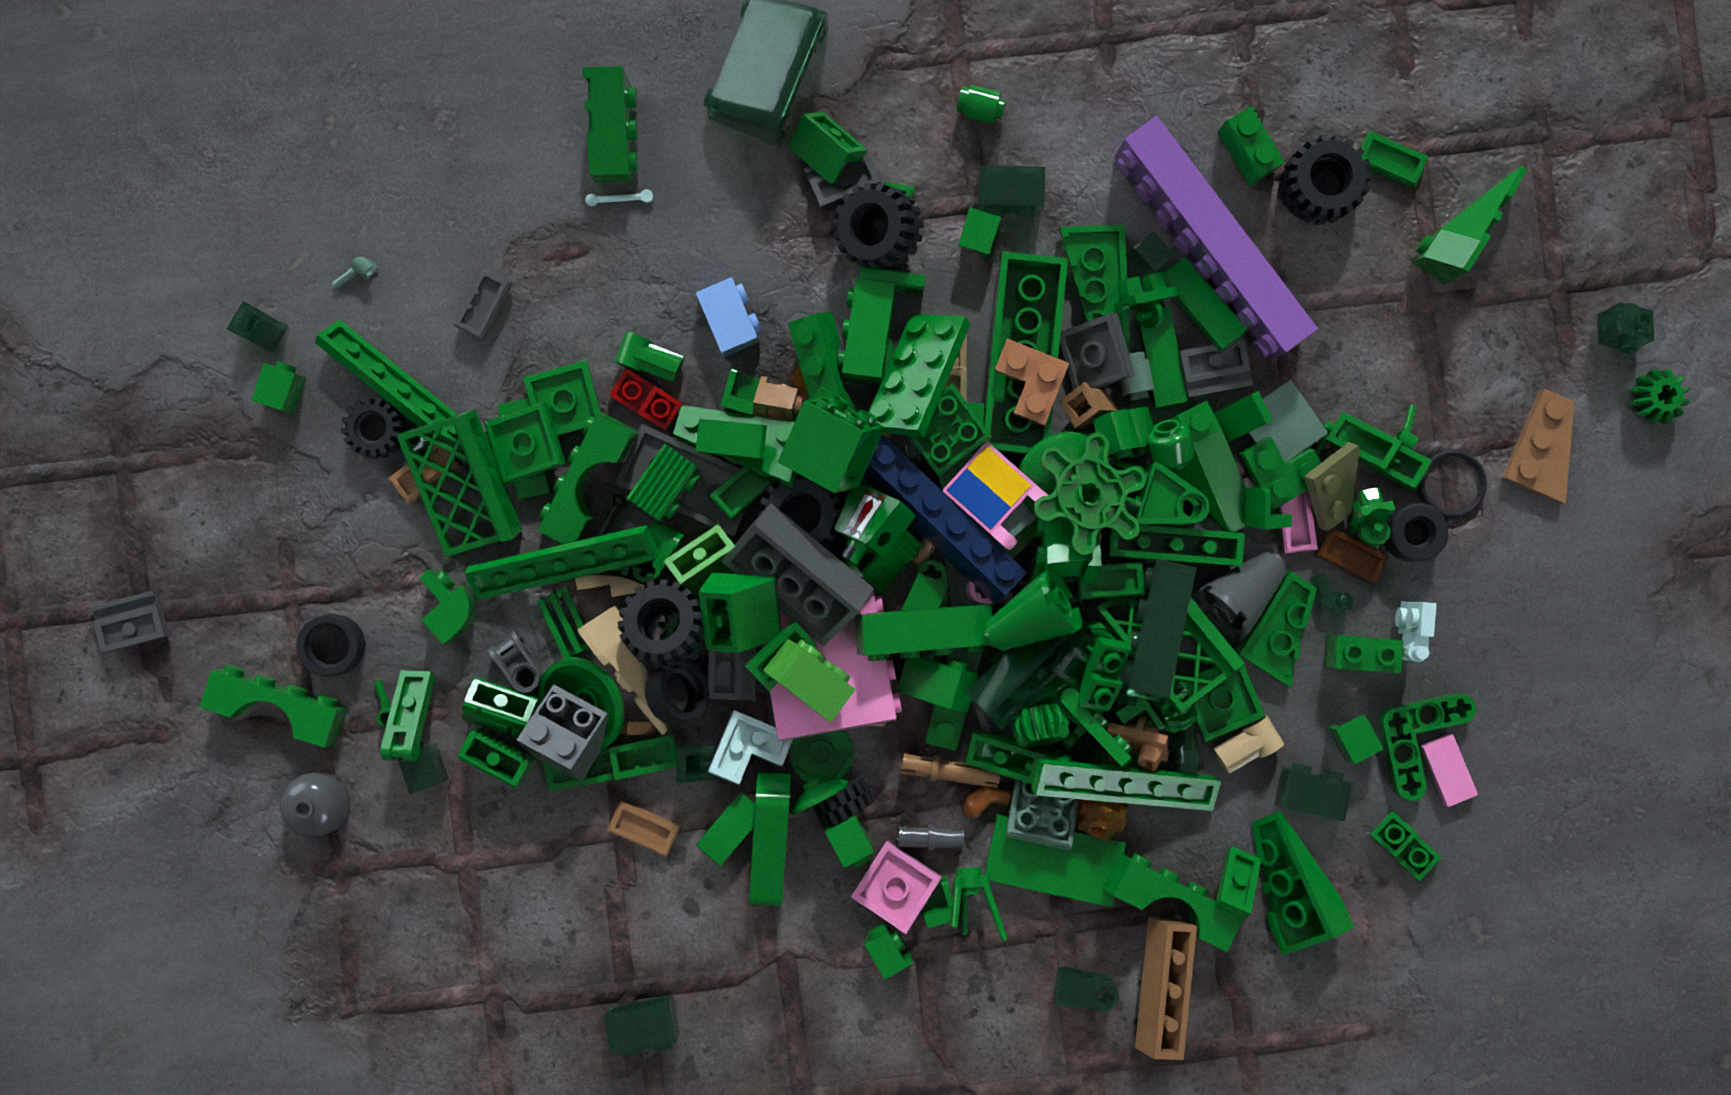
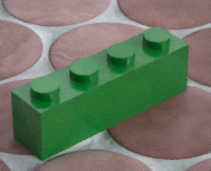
[1104,525,1245,566]
[855,604,992,661]

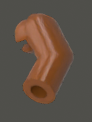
[964,786,1011,818]

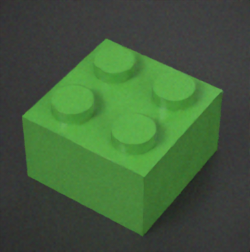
[763,639,856,723]

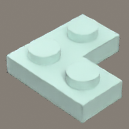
[708,710,793,785]

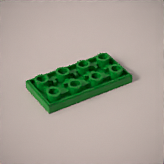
[984,814,1126,907]

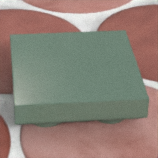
[1247,380,1328,462]
[1005,779,1079,851]

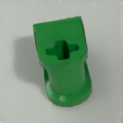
[632,520,685,584]

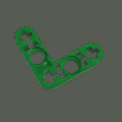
[1378,693,1476,801]

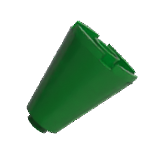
[984,570,1082,651]

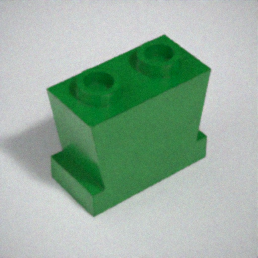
[1035,517,1102,582]

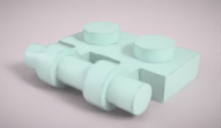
[1395,601,1436,662]

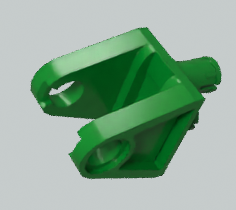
[1113,460,1210,526]

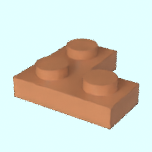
[994,339,1069,426]

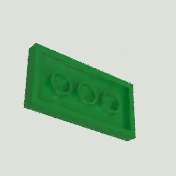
[869,314,971,437]

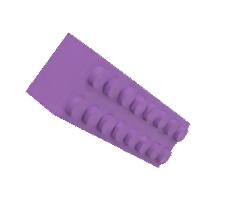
[1114,115,1318,362]

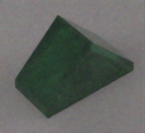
[676,744,721,783]

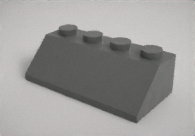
[721,503,874,646]

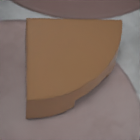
[620,719,655,735]

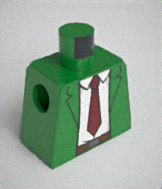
[835,484,916,566]

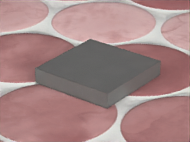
[1060,312,1135,390]

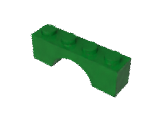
[788,312,860,412]
[538,413,638,544]
[199,665,347,748]
[1104,853,1243,952]

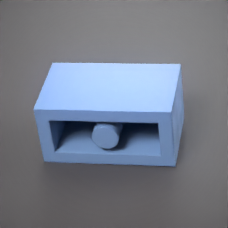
[696,277,762,357]

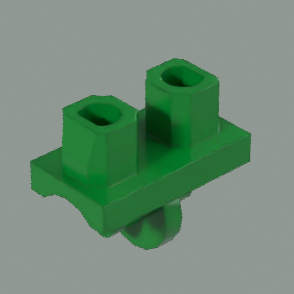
[1113,272,1180,328]
[1347,487,1396,546]

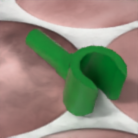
[1394,405,1419,449]
[374,680,391,727]

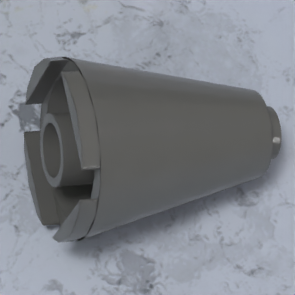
[1196,551,1287,639]

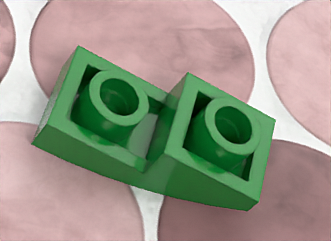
[695,418,767,459]
[1078,637,1132,711]
[695,792,755,867]
[1369,811,1442,881]

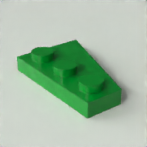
[1235,570,1317,688]

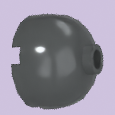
[279,771,351,838]

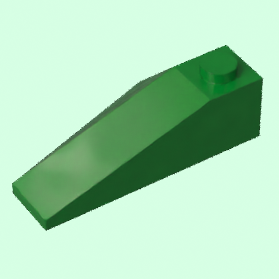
[1412,166,1527,284]
[1169,400,1246,532]
[1252,811,1355,956]

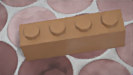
[1135,916,1197,1060]

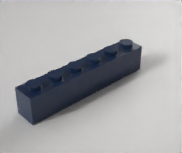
[863,435,1027,605]

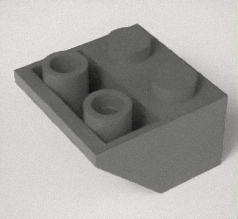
[517,684,609,782]

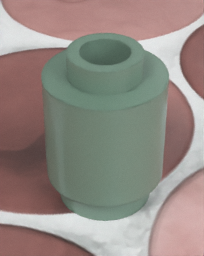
[1119,352,1154,402]

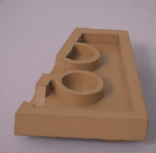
[1501,389,1575,504]

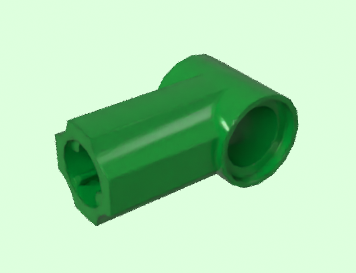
[614,331,685,383]

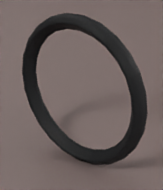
[1418,449,1487,518]

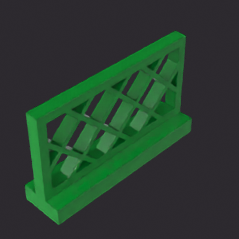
[396,409,523,557]
[1095,560,1245,715]

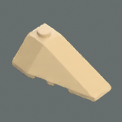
[577,605,671,735]

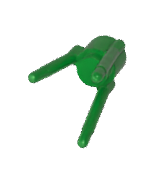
[951,867,1007,942]

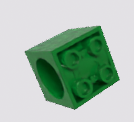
[778,395,885,494]

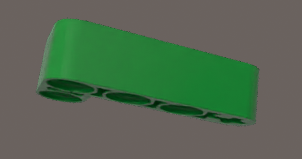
[749,772,791,907]

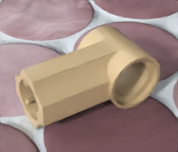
[1213,715,1284,774]

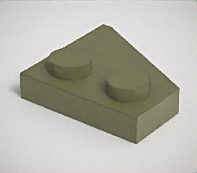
[1304,442,1360,532]

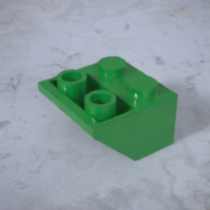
[698,572,782,653]

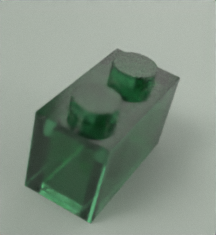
[977,165,1045,218]
[604,995,680,1057]

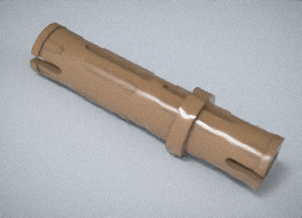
[900,753,1000,789]

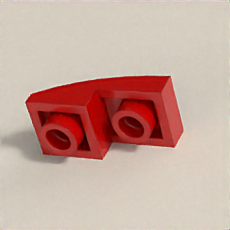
[609,368,683,431]

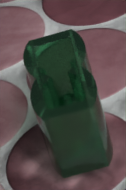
[1274,763,1353,821]

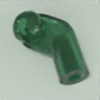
[1310,572,1354,613]

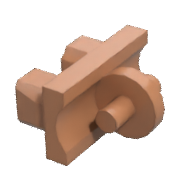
[1107,715,1169,771]

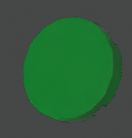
[789,730,854,782]

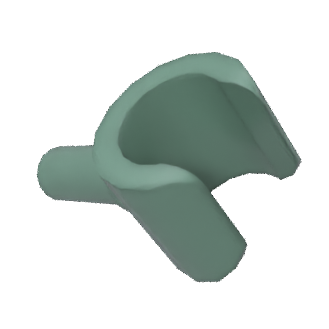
[332,257,378,289]

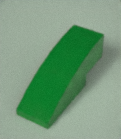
[1326,412,1432,494]

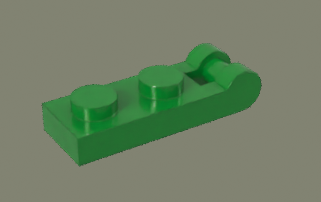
[380,670,436,762]
[1060,688,1133,768]

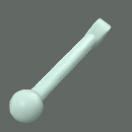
[585,189,653,206]

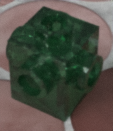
[1597,302,1654,353]

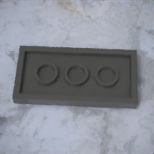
[615,424,748,537]

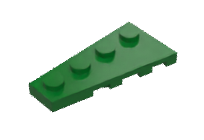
[1059,224,1130,354]
[673,405,796,488]

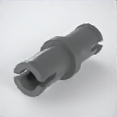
[897,825,964,851]

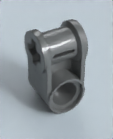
[488,629,545,693]

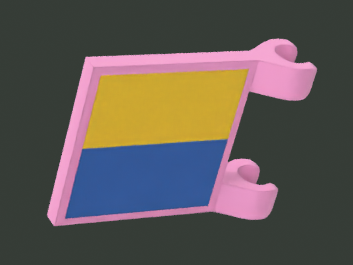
[942,441,1048,550]

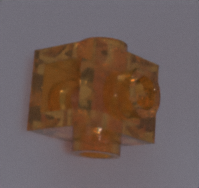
[1077,800,1128,843]

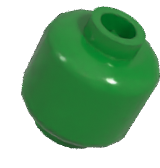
[1148,420,1194,471]

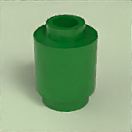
[957,85,1006,125]

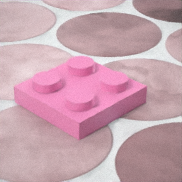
[851,840,942,934]

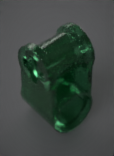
[1053,967,1119,1011]

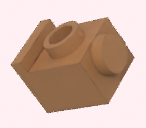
[753,376,805,422]
[1059,382,1118,429]

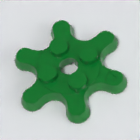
[1033,433,1146,555]

